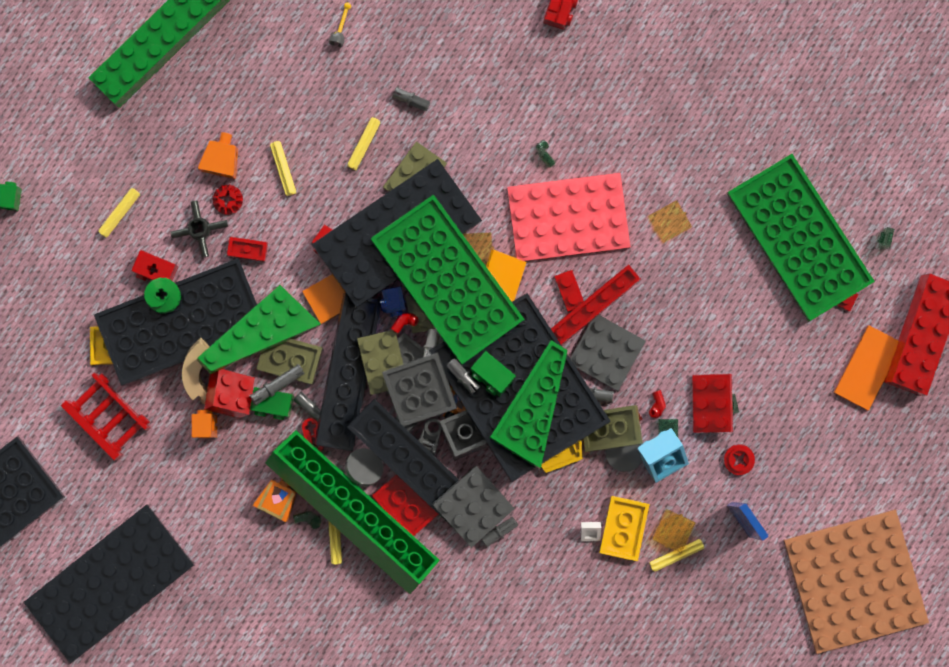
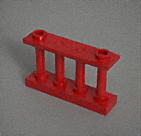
[60,373,151,461]

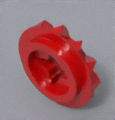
[212,184,243,215]
[724,444,755,475]

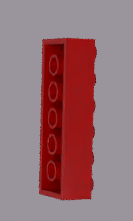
[884,273,949,396]

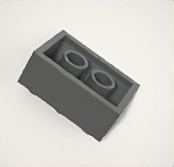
[440,410,488,461]

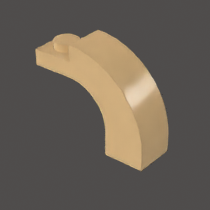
[182,338,210,405]

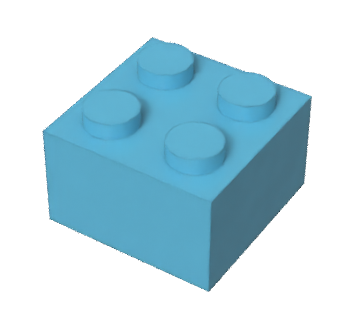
[638,429,689,483]

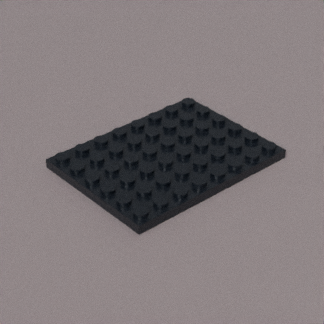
[429,293,611,483]

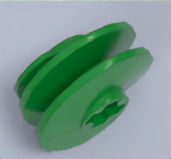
[144,278,181,314]

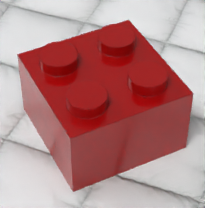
[204,369,255,418]

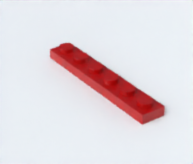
[551,264,641,345]

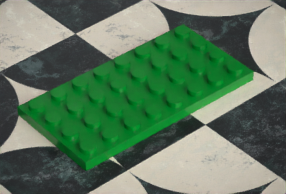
[727,154,875,322]
[370,195,525,365]

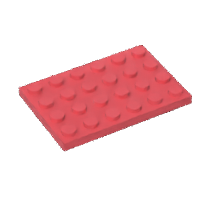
[507,173,630,261]

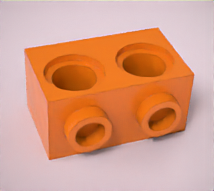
[192,410,217,438]

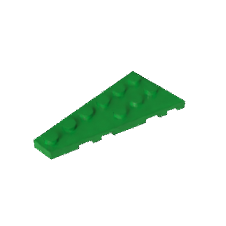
[197,285,321,374]
[490,340,568,470]

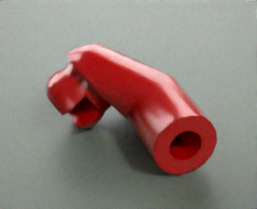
[391,313,419,334]
[649,390,666,419]

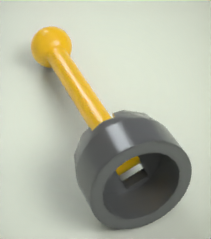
[328,3,351,47]

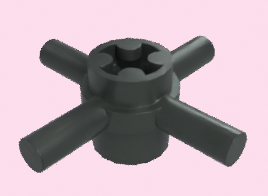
[171,201,229,258]

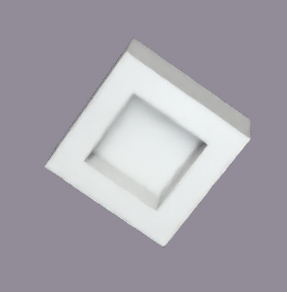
[581,522,601,541]

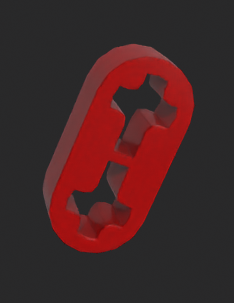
[302,418,324,452]

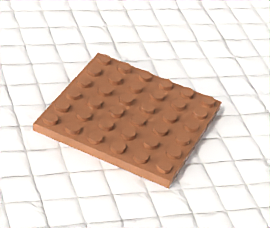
[784,509,929,654]

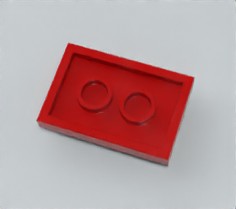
[692,374,733,433]
[372,474,438,536]

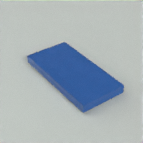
[727,502,768,541]

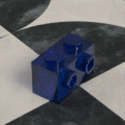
[380,287,407,319]

